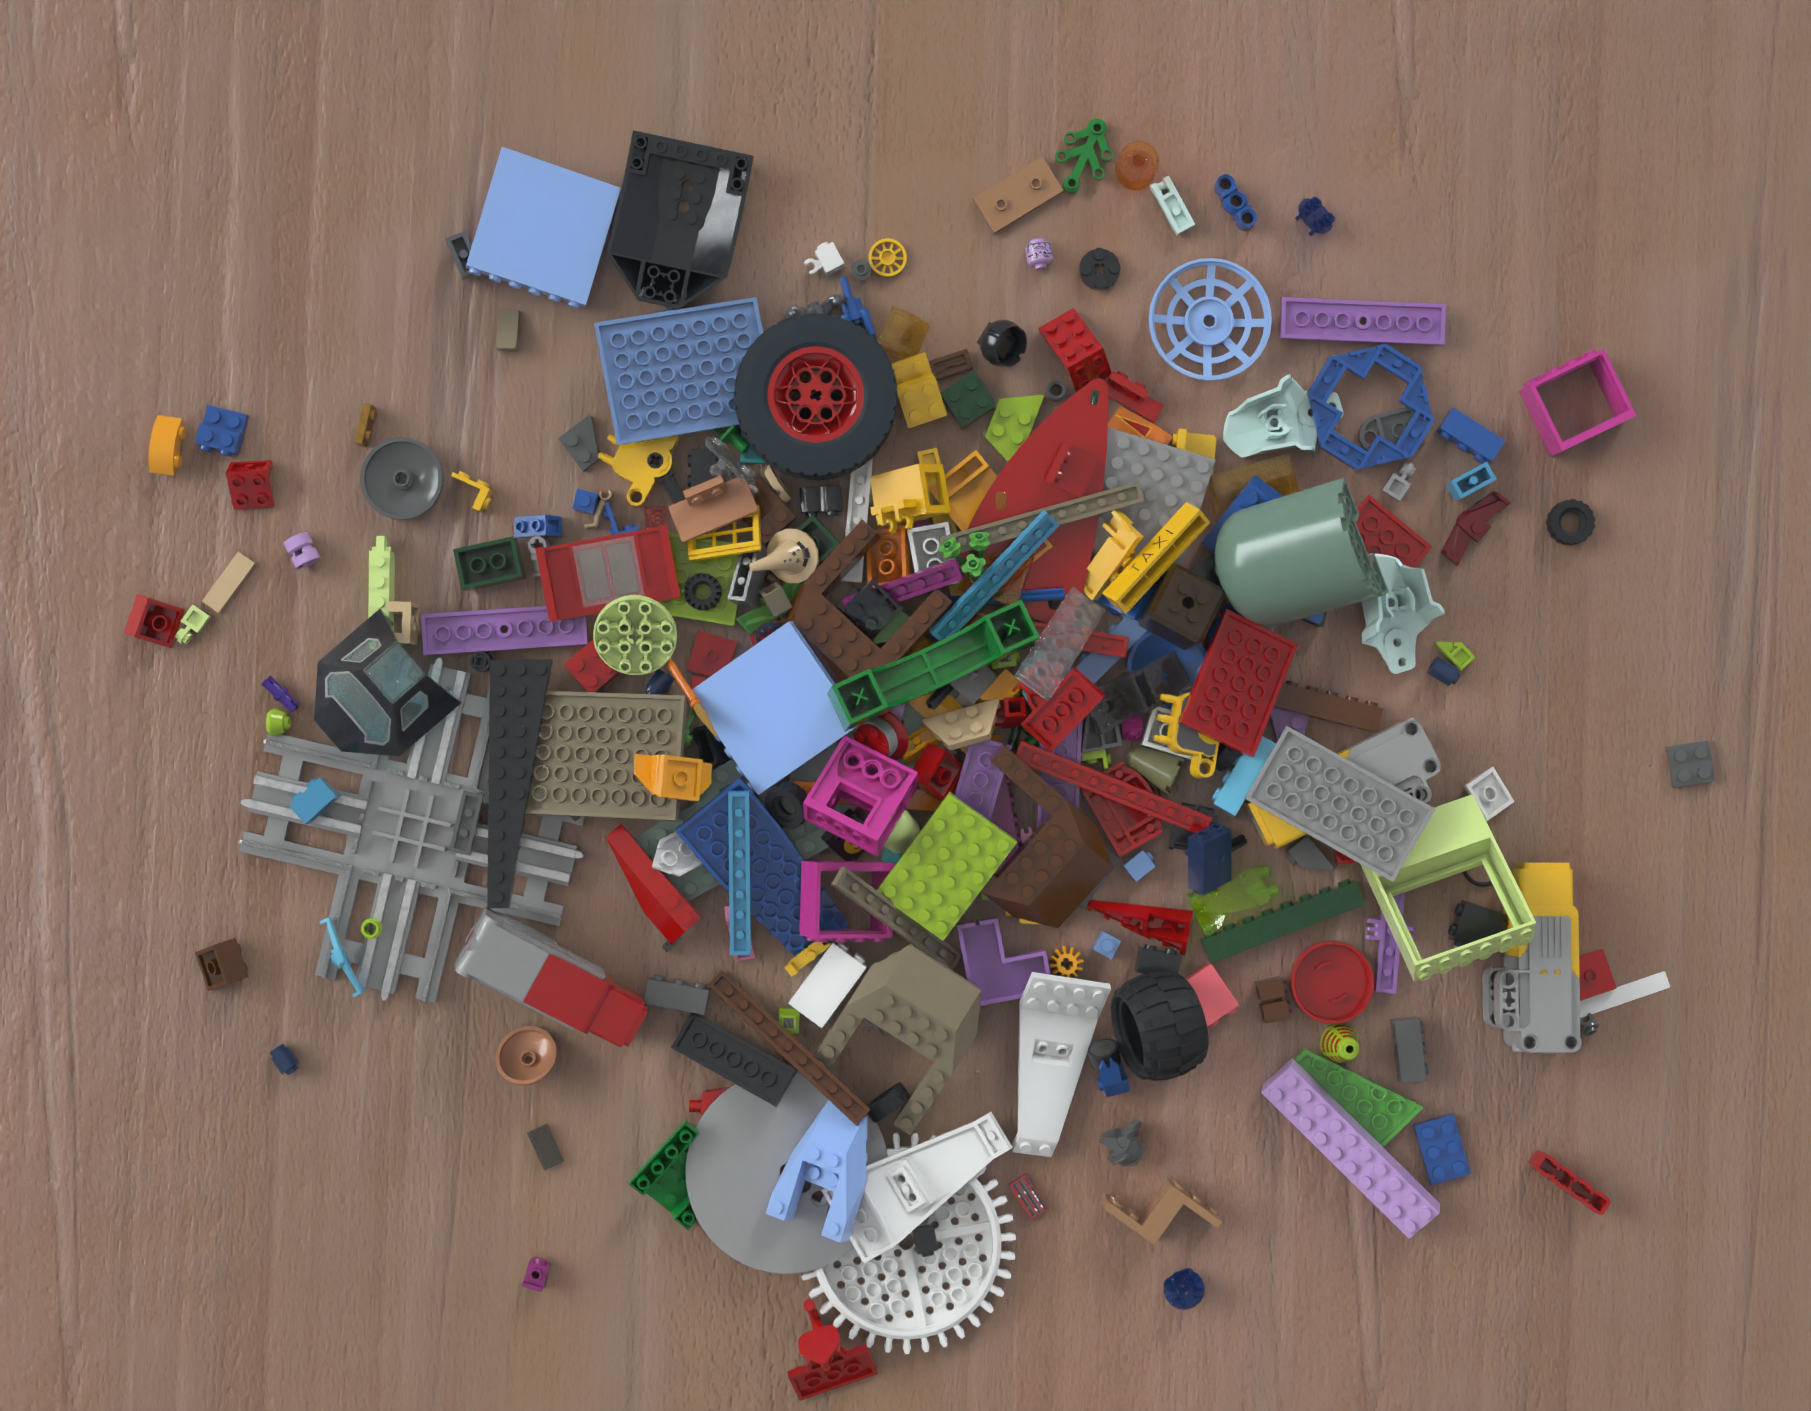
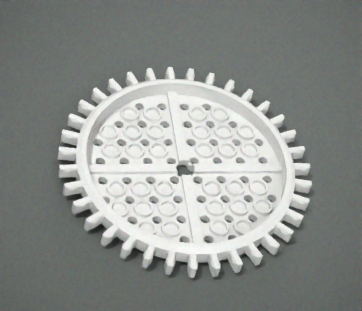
[801,1132,1016,1354]

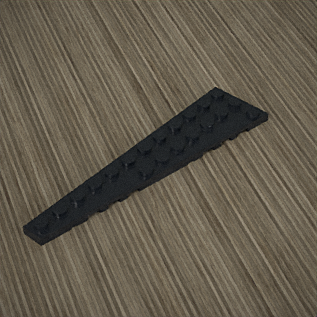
[487,659,553,908]

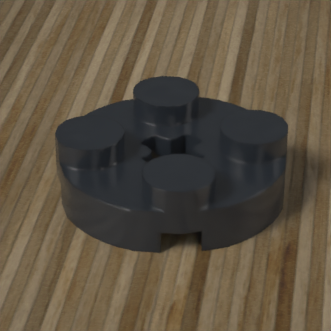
[1079,248,1121,290]

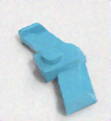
[319,917,366,997]

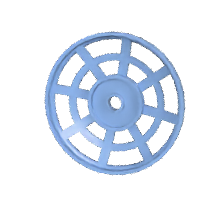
[1148,258,1272,381]

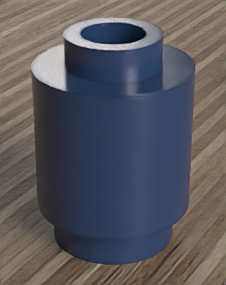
[270,1044,299,1075]

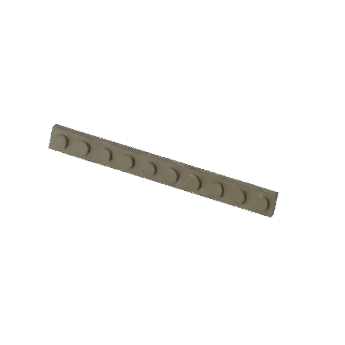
[939,481,1144,558]

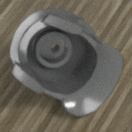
[1099,1120,1144,1167]

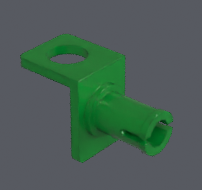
[714,425,750,454]

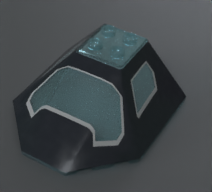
[314,609,462,756]

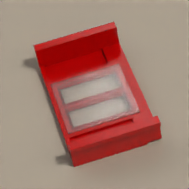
[535,524,680,622]

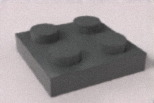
[1665,741,1715,787]

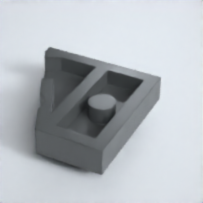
[558,415,600,472]

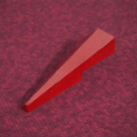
[1087,900,1193,955]

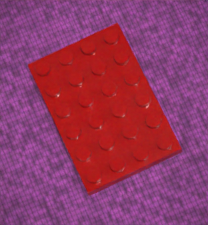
[1178,609,1298,758]

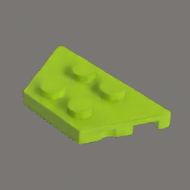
[985,395,1044,462]

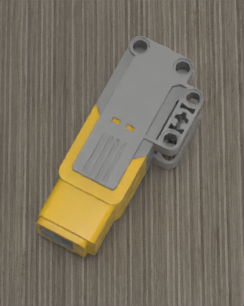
[1244,717,1441,849]
[1482,862,1582,1053]

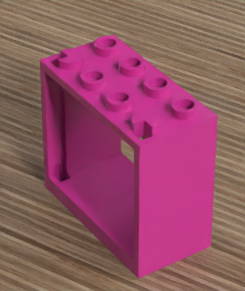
[1519,349,1637,457]
[800,861,894,942]

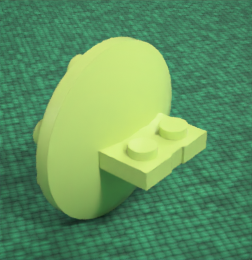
[593,595,677,675]

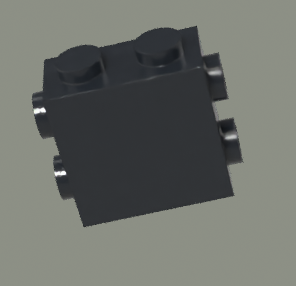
[1448,900,1506,947]

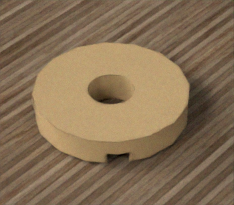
[764,465,792,503]

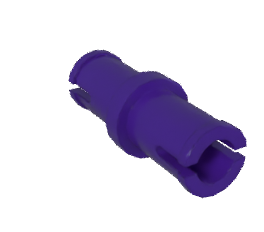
[261,675,301,713]

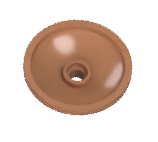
[495,1026,557,1086]

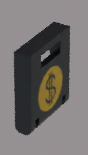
[820,808,865,861]

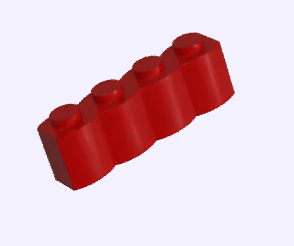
[1528,1150,1611,1215]

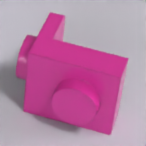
[1120,708,1143,741]

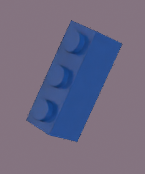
[1436,408,1505,464]

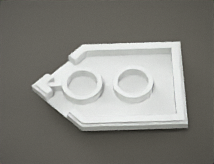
[652,832,702,877]

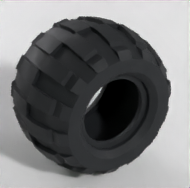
[1111,972,1209,1081]

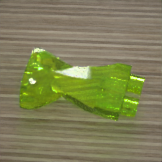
[1186,865,1279,936]

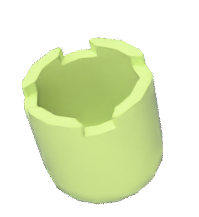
[884,809,920,854]

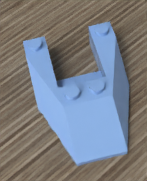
[766,1100,868,1243]

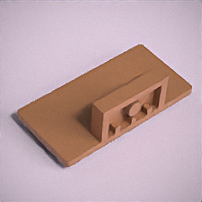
[668,475,758,543]

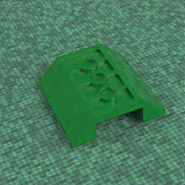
[628,1121,700,1230]

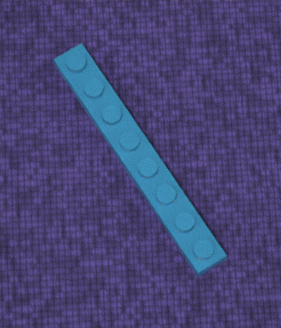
[929,510,1060,641]
[728,791,751,955]

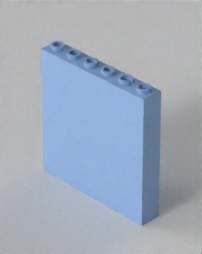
[465,147,621,309]
[692,621,858,795]

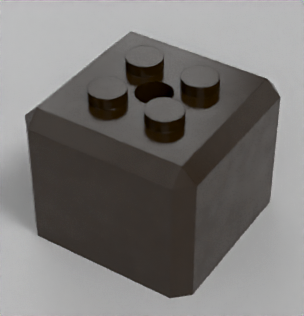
[1138,564,1225,650]

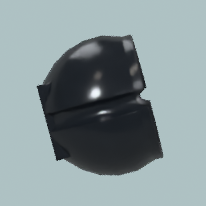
[977,320,1027,367]

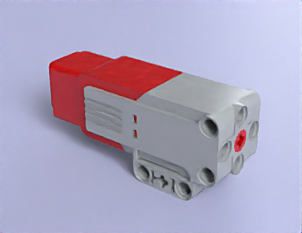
[454,907,648,1048]

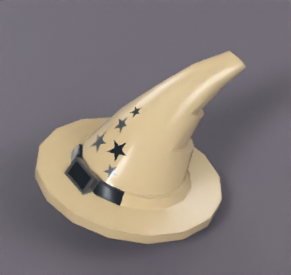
[749,529,819,583]

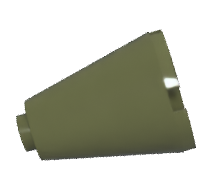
[1127,746,1187,795]

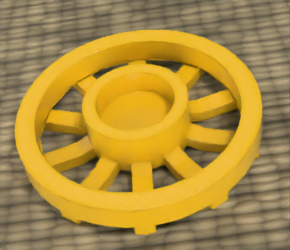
[869,238,907,277]

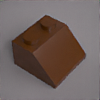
[195,938,249,991]

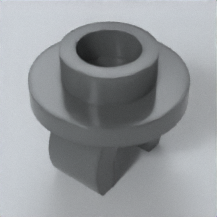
[851,260,871,281]
[1580,1013,1599,1036]

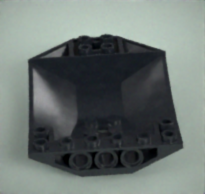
[606,130,754,309]

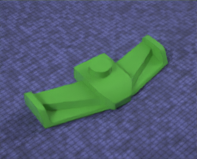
[735,580,806,634]

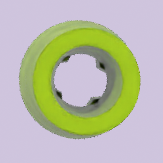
[361,918,383,939]

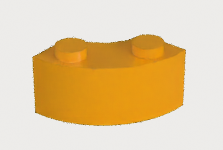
[149,415,186,476]

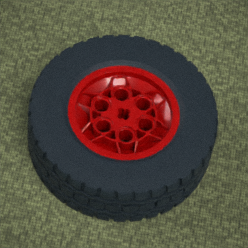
[734,313,898,480]

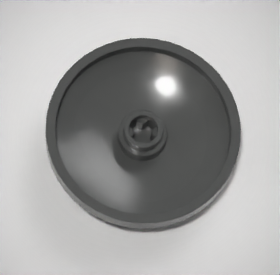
[360,437,444,520]

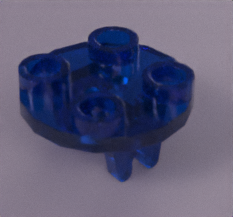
[1295,197,1335,236]
[1164,1268,1205,1310]

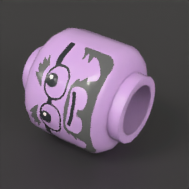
[1025,238,1053,270]

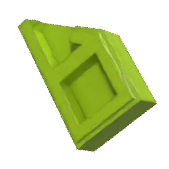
[1434,641,1476,672]

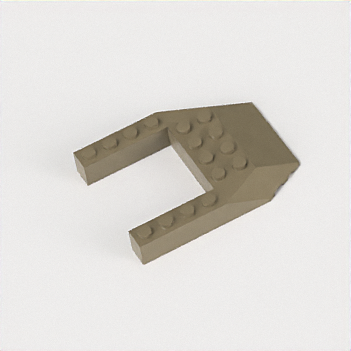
[813,944,982,1135]

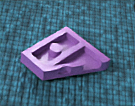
[1271,707,1309,743]

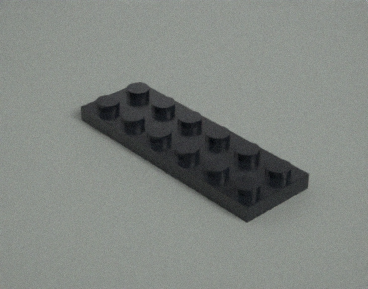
[671,1013,797,1107]

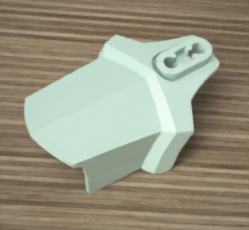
[1223,374,1343,458]
[1361,554,1445,674]

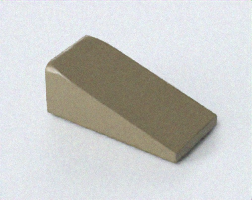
[496,310,520,351]

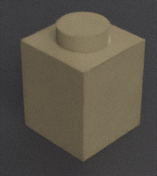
[758,582,792,617]

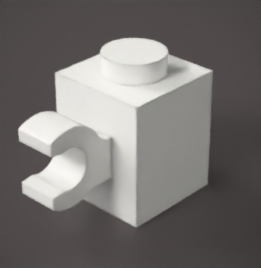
[804,242,845,277]

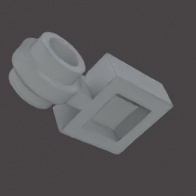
[1382,462,1416,502]

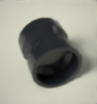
[470,651,494,672]

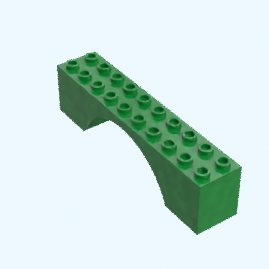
[827,599,1040,732]

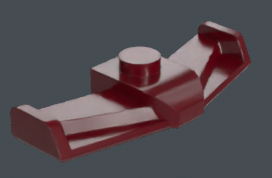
[1441,491,1511,566]

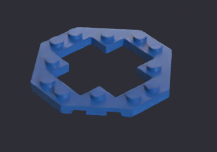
[1307,344,1434,470]

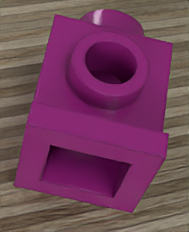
[522,1257,551,1292]

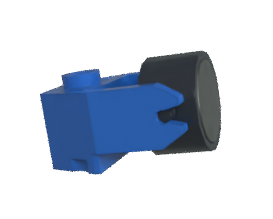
[1088,1038,1130,1098]

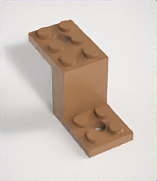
[1100,1178,1222,1245]

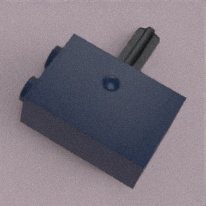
[1185,823,1247,895]

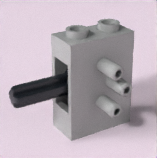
[926,667,998,710]

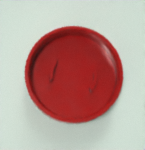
[1289,940,1374,1024]

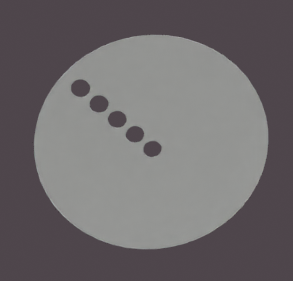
[686,1071,888,1274]

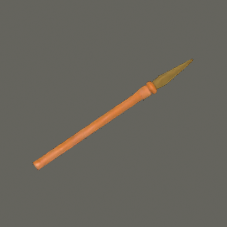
[666,658,718,738]

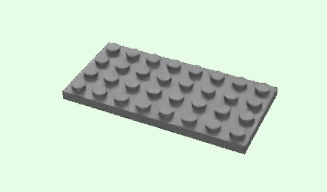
[1245,725,1435,882]

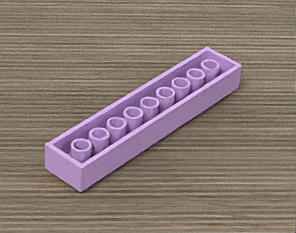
[1261,1058,1440,1239]

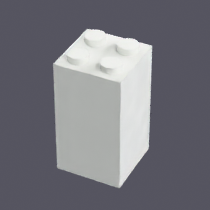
[788,941,867,1028]

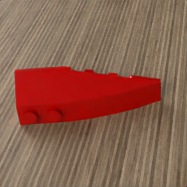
[606,824,703,944]

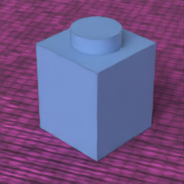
[1122,850,1156,882]
[1092,930,1121,960]

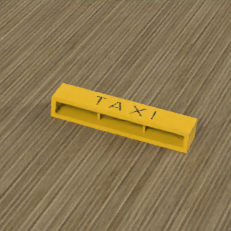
[1103,502,1210,614]

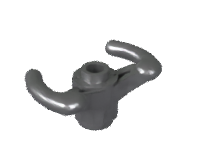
[784,294,843,318]

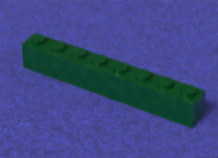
[1200,879,1365,963]

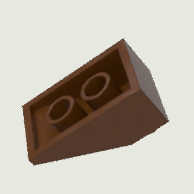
[742,474,797,546]

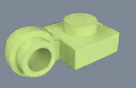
[175,604,211,644]

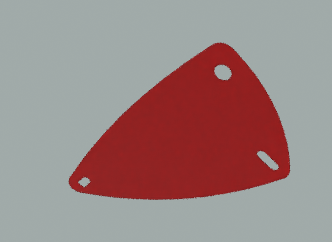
[959,379,1108,627]

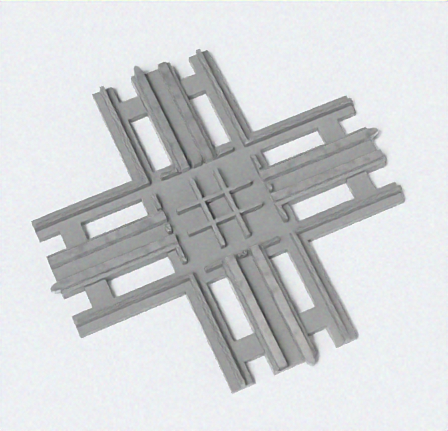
[239,655,586,1003]

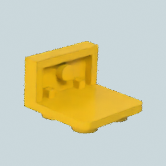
[1171,428,1217,475]

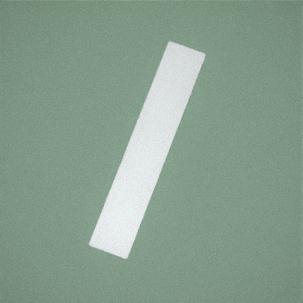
[1580,971,1670,1018]

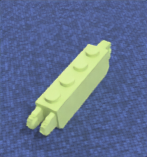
[368,536,395,650]

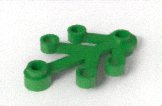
[1055,119,1114,194]

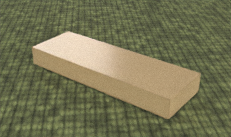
[202,551,256,613]

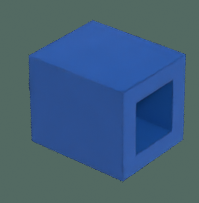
[572,489,600,516]

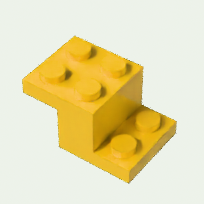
[891,352,947,429]

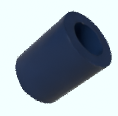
[1427,656,1460,686]
[644,669,675,695]

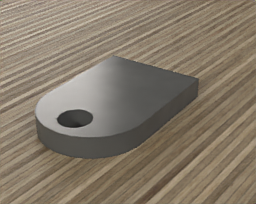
[1358,407,1425,451]

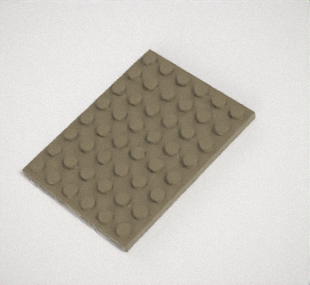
[525,691,687,821]

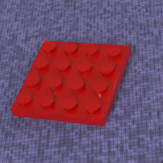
[1356,495,1432,568]

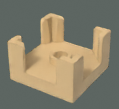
[386,601,420,646]

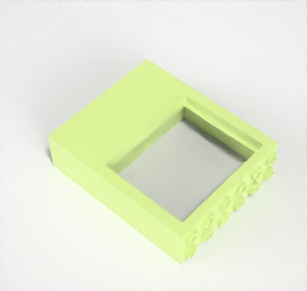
[1361,794,1536,981]

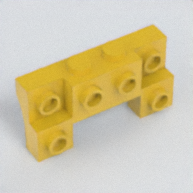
[1083,510,1144,600]

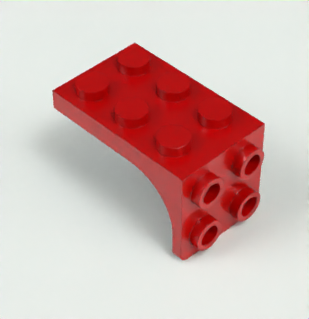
[1038,308,1111,392]

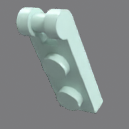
[1150,176,1195,236]

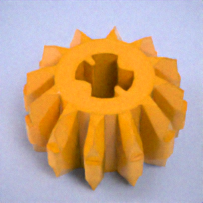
[1049,946,1084,978]

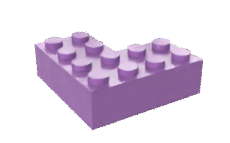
[956,916,1051,1006]

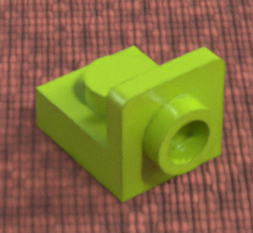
[1081,749,1111,770]

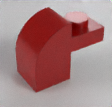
[994,697,1026,729]

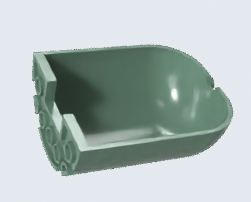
[1215,477,1389,626]

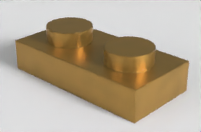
[354,403,377,447]

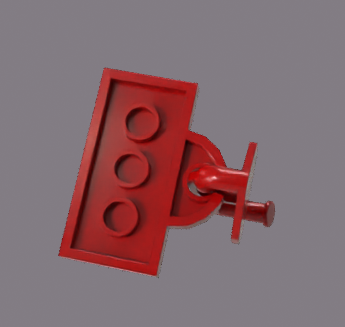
[1012,651,1106,752]
[787,1299,878,1401]

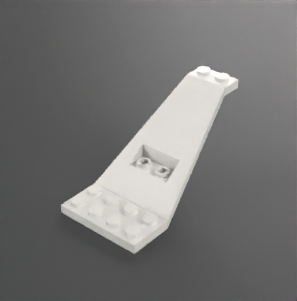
[1012,972,1111,1157]
[821,1112,1012,1263]

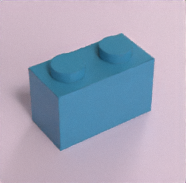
[1446,462,1497,502]
[289,777,341,824]

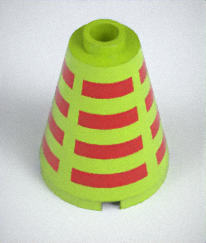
[1319,1023,1361,1064]

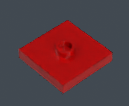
[687,630,738,677]
[1579,949,1617,1001]

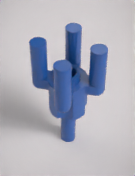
[839,277,877,338]

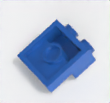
[195,405,249,457]

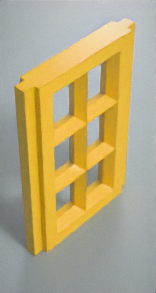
[688,505,762,562]

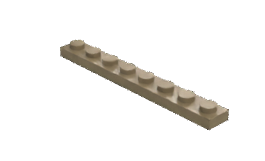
[831,867,962,971]

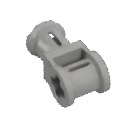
[528,536,550,577]

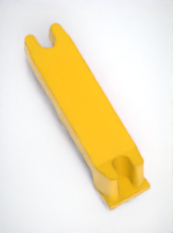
[784,942,830,977]

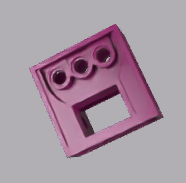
[803,735,918,856]

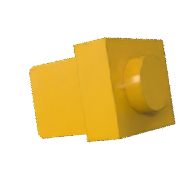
[451,471,493,513]

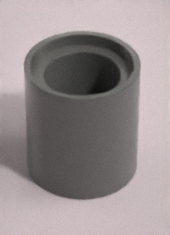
[1046,380,1066,402]

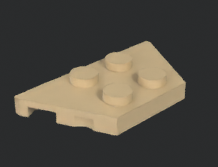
[922,698,1000,750]

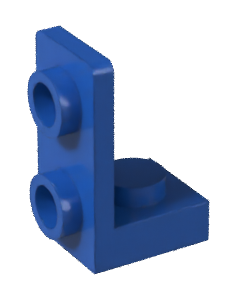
[603,502,641,535]
[514,515,562,538]

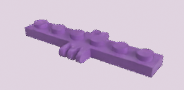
[1365,892,1416,994]

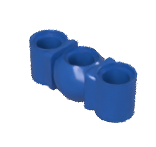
[1214,174,1257,231]

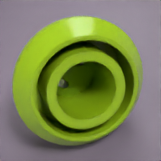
[266,708,291,736]

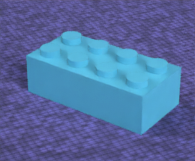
[1212,736,1276,818]

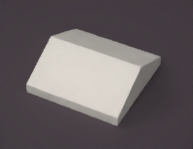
[1464,767,1514,821]

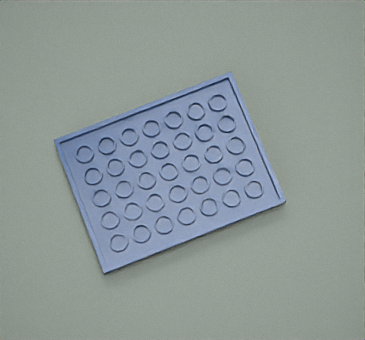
[594,297,763,446]

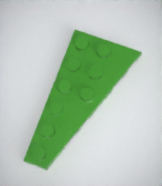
[1294,1048,1424,1147]

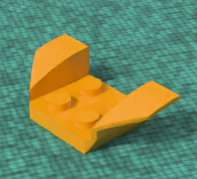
[634,754,712,802]

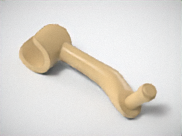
[584,490,613,529]

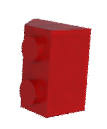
[124,594,184,648]
[913,743,963,802]

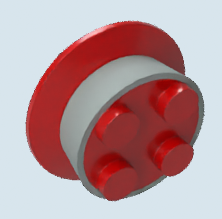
[853,711,908,760]

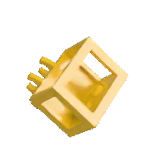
[870,464,951,534]

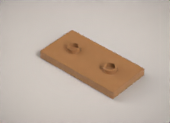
[973,156,1064,234]

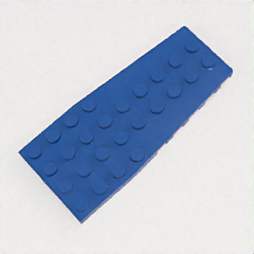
[675,777,848,956]

